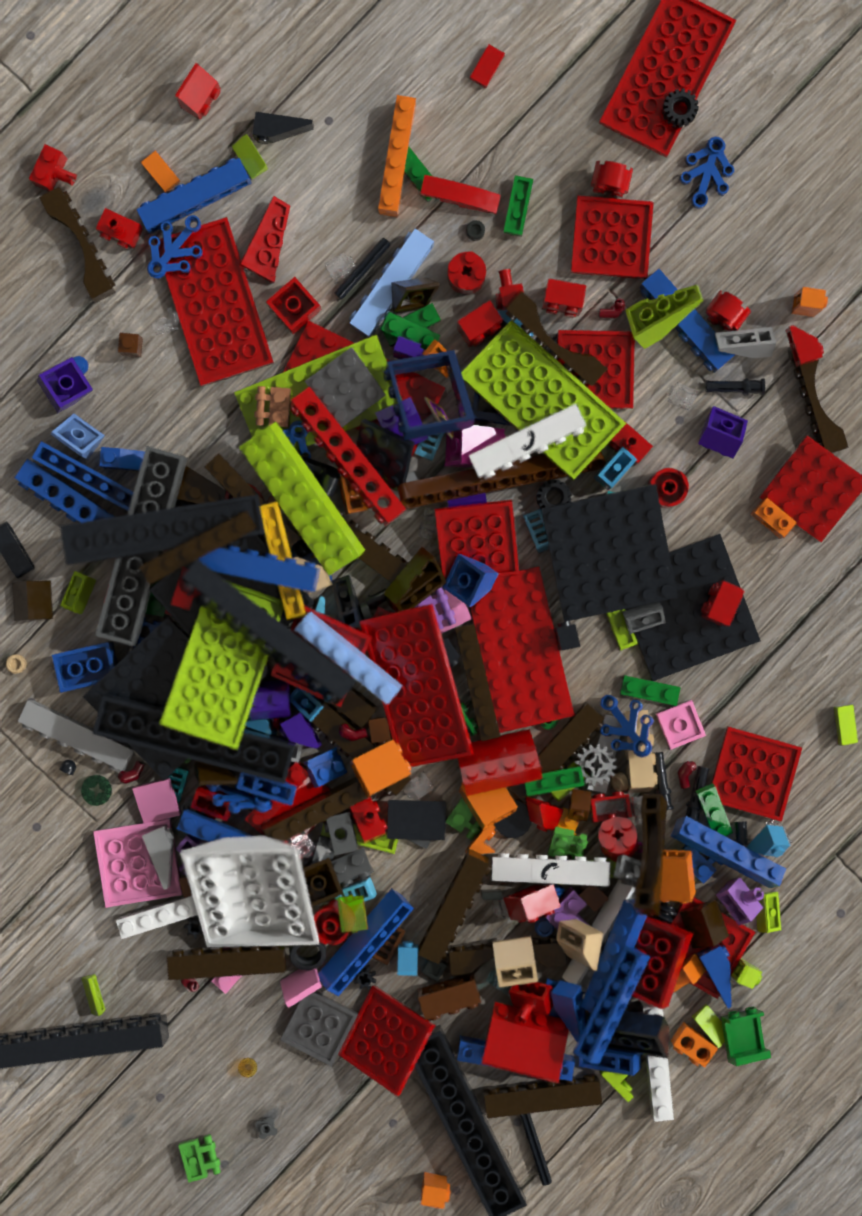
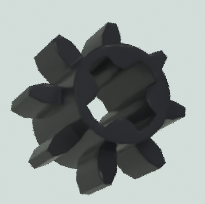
[184,915,204,939]
[354,965,376,990]

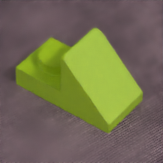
[600,1070,634,1102]

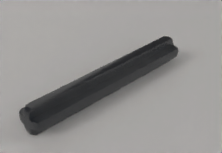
[334,238,390,300]
[520,1113,552,1186]

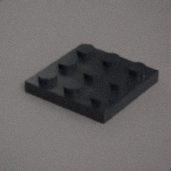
[353,419,415,491]

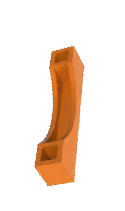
[378,95,416,217]

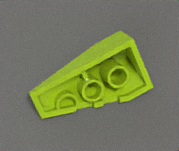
[625,285,703,349]

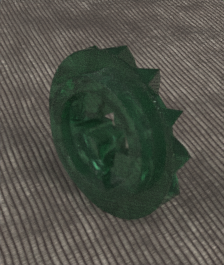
[81,775,112,806]

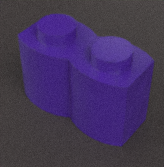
[393,336,424,360]

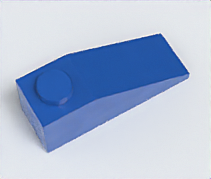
[100,447,145,471]
[237,772,297,805]
[697,944,732,1009]
[551,980,586,1042]
[579,1049,641,1076]

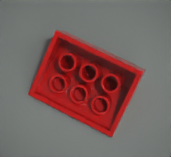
[458,729,543,796]
[245,761,331,847]
[632,917,693,1009]
[482,1002,569,1083]

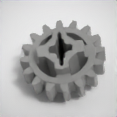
[575,743,617,786]

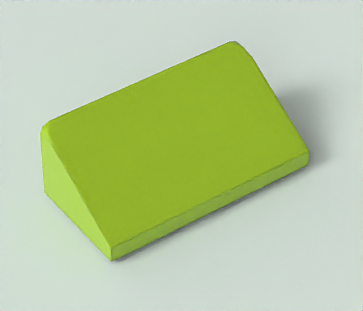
[232,134,268,179]
[60,571,96,614]
[834,705,858,746]
[756,892,781,933]
[82,974,106,1016]
[692,1004,725,1048]

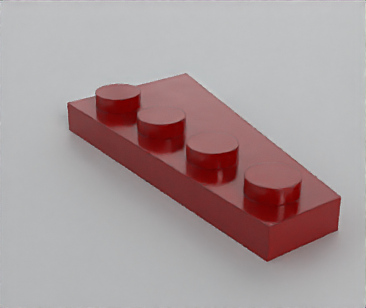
[239,196,290,284]

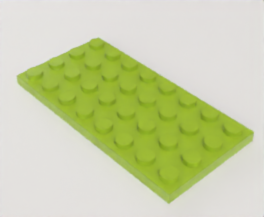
[461,320,626,480]
[234,335,402,451]
[160,581,284,750]

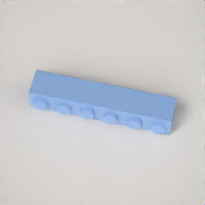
[349,229,434,338]
[295,612,402,705]

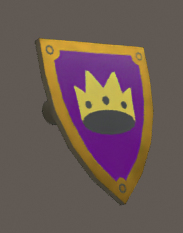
[422,397,454,439]

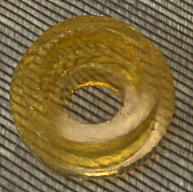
[238,1058,257,1078]

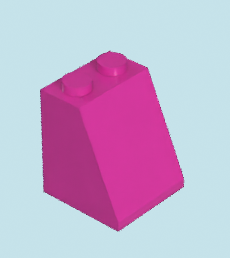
[445,426,506,468]

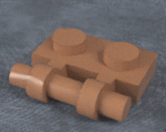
[254,386,291,427]

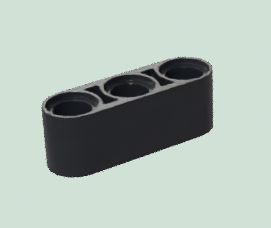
[0,521,35,578]

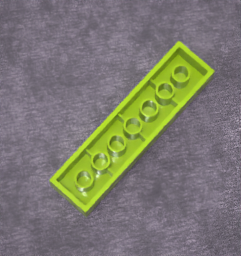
[239,422,365,576]

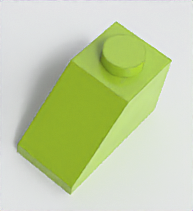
[731,958,762,989]

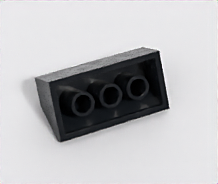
[585,1010,669,1059]

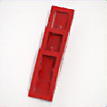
[420,175,501,214]

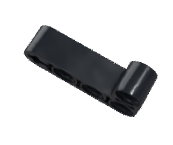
[300,455,341,496]

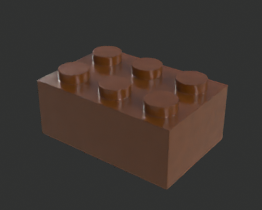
[418,972,481,1021]

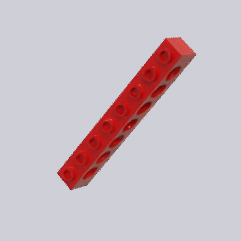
[290,386,406,527]

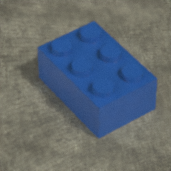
[52,642,118,693]

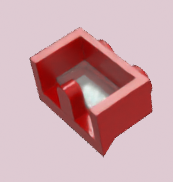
[590,791,632,823]

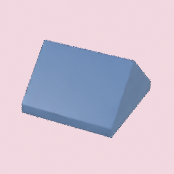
[51,414,105,460]

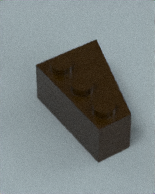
[177,466,227,504]
[383,547,447,612]

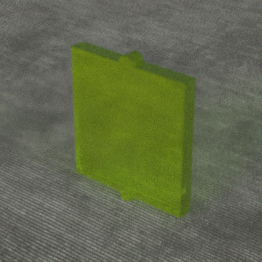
[337,894,368,933]

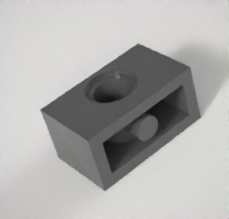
[324,810,359,855]

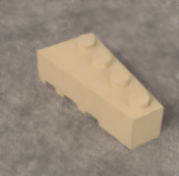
[623,710,657,794]

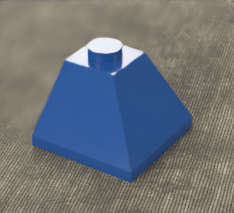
[443,554,499,607]

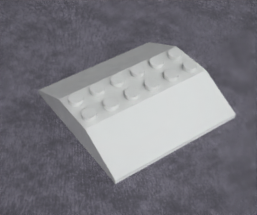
[181,836,319,947]

